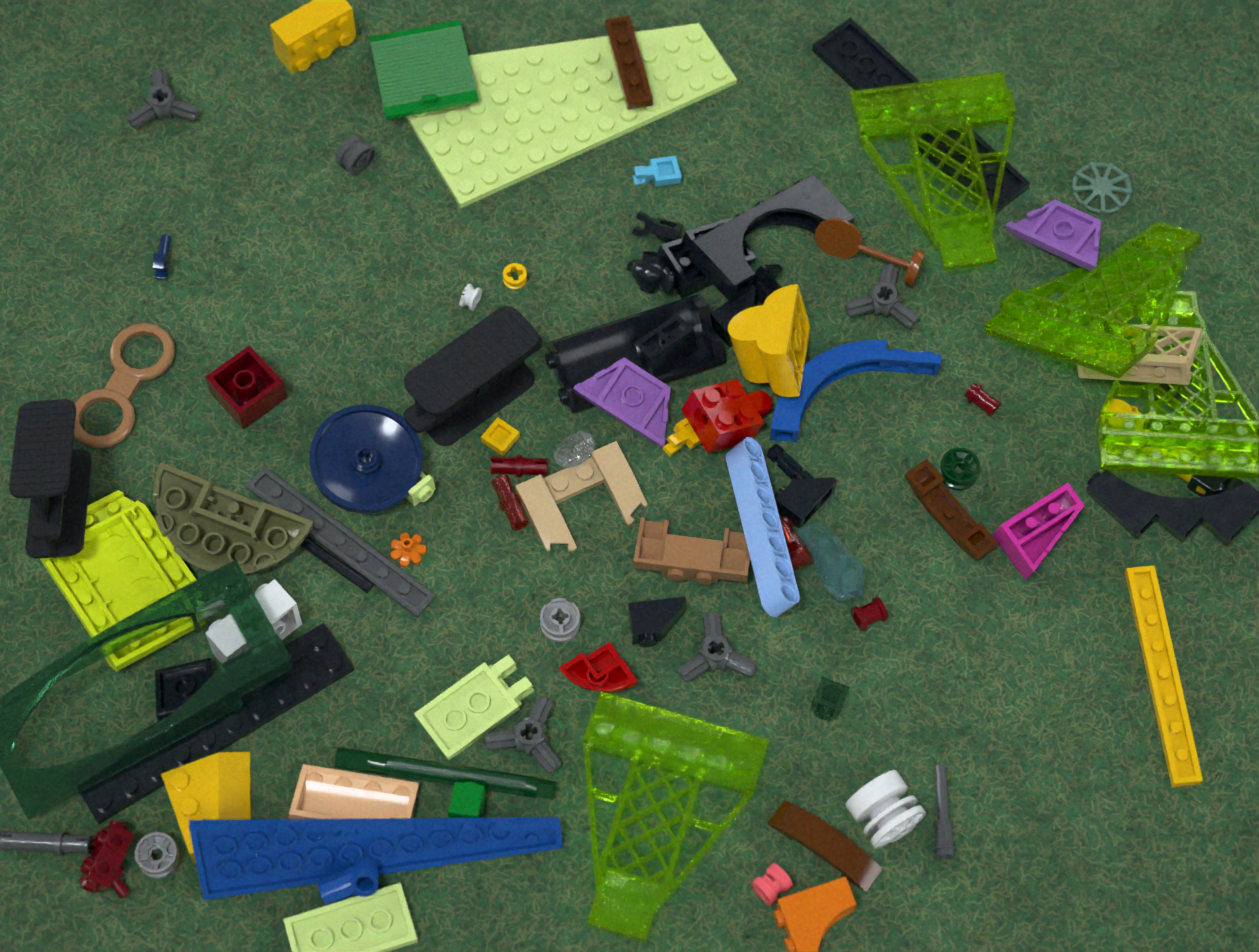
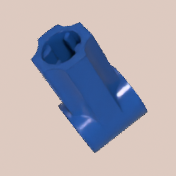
[318,856,379,905]

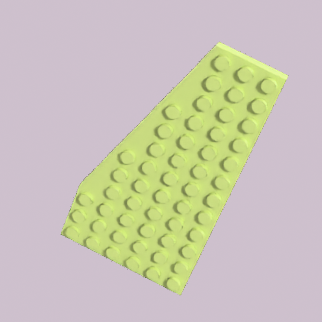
[405,23,737,208]

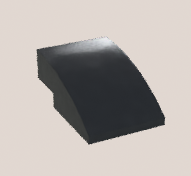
[658,218,757,299]

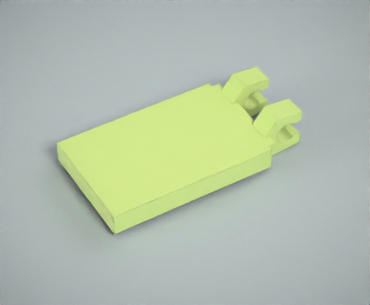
[414,654,534,760]

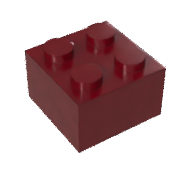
[205,345,287,429]

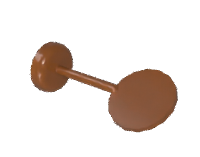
[815,218,925,287]

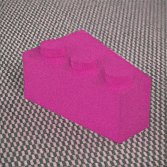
[992,483,1085,580]

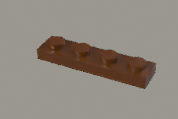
[604,15,653,110]

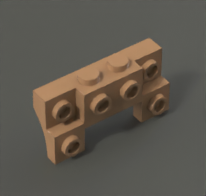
[633,517,750,585]

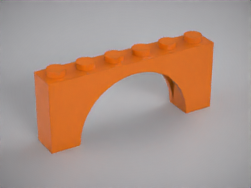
[773,876,857,952]

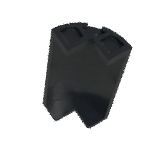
[545,294,726,413]

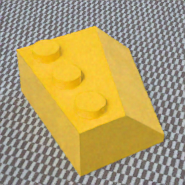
[161,752,251,864]

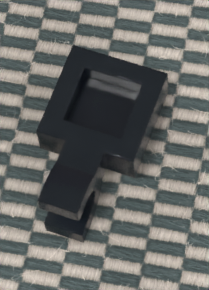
[632,211,683,242]

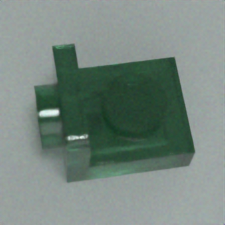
[810,677,849,721]

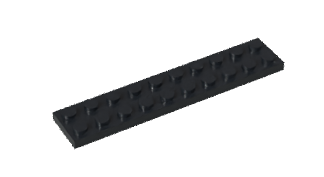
[812,17,1030,217]
[69,623,354,825]

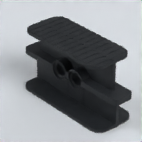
[403,306,542,446]
[9,399,92,559]

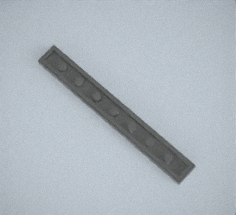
[246,466,436,618]

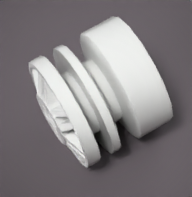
[845,770,926,849]

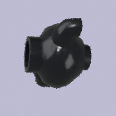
[626,251,676,293]

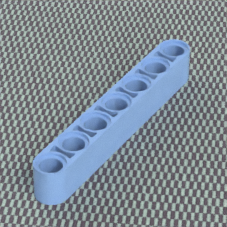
[726,437,800,617]

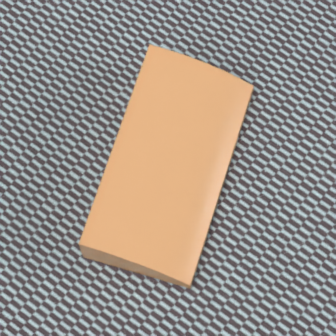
[289,764,419,819]

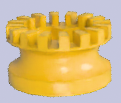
[503,263,527,289]

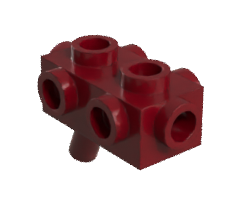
[78,820,135,898]

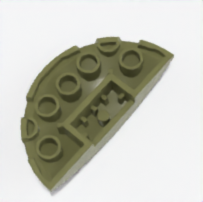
[153,463,314,576]

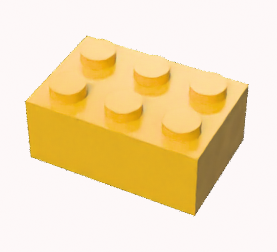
[270,0,356,74]

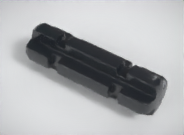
[767,444,813,480]

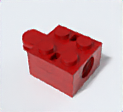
[681,379,772,454]

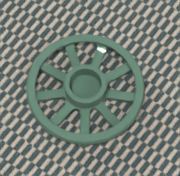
[1072,161,1132,214]

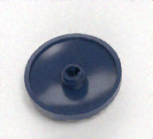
[309,404,423,514]

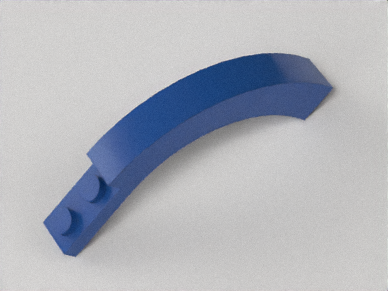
[770,340,941,442]

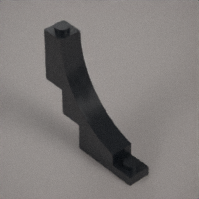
[1087,468,1259,546]

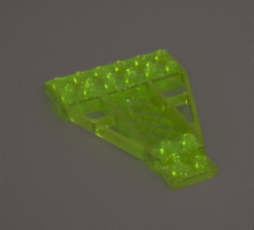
[849,72,1016,271]
[984,221,1202,378]
[1096,289,1259,479]
[583,691,769,943]

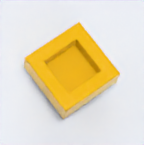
[481,417,520,456]

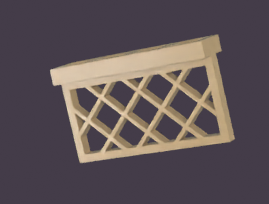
[1076,322,1203,385]

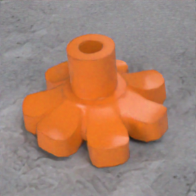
[391,533,427,567]

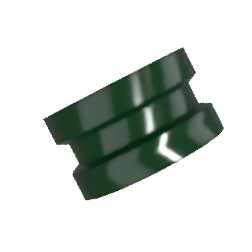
[939,447,980,491]

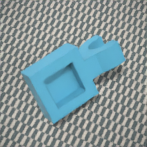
[633,156,682,187]

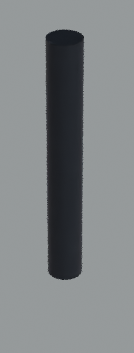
[301,537,374,593]

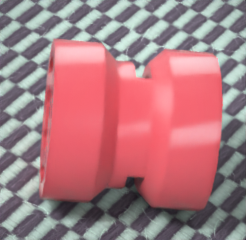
[751,863,793,906]

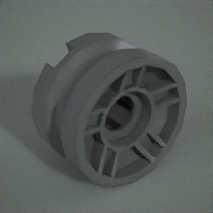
[335,134,377,177]

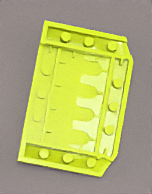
[40,490,206,672]

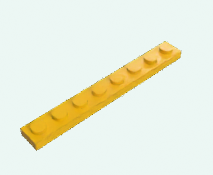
[1125,565,1203,788]

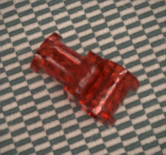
[780,518,815,572]

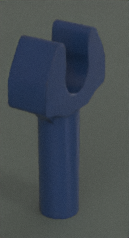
[153,235,171,280]

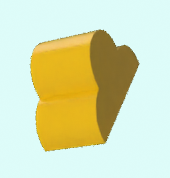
[728,284,811,397]

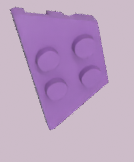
[1006,200,1101,273]
[572,358,671,448]

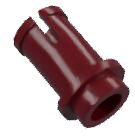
[965,383,1001,417]

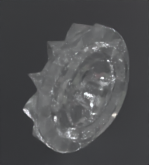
[552,430,595,468]

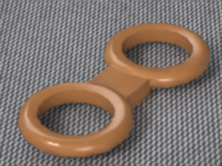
[74,323,175,449]

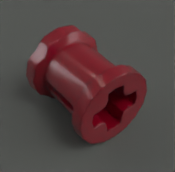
[851,597,888,631]

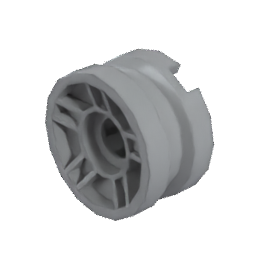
[540,598,580,643]
[135,832,180,879]

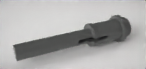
[932,764,957,859]

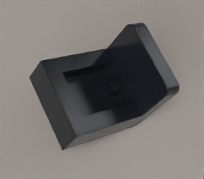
[752,264,782,304]

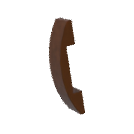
[904,458,999,561]
[767,800,882,893]

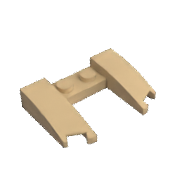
[515,441,648,551]

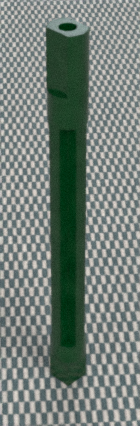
[335,747,557,800]

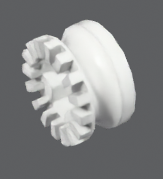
[459,284,482,311]

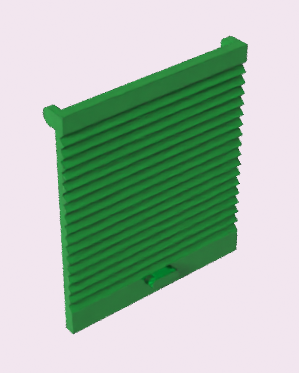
[369,20,479,120]

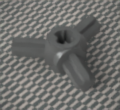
[127,68,199,128]
[845,263,918,329]
[677,612,757,682]
[485,696,561,774]

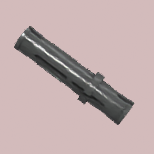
[0,831,93,855]

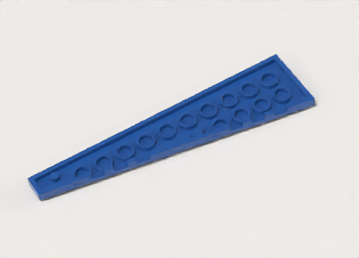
[189,817,563,900]

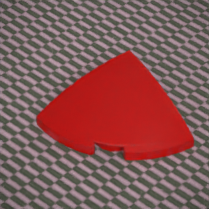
[559,642,638,693]

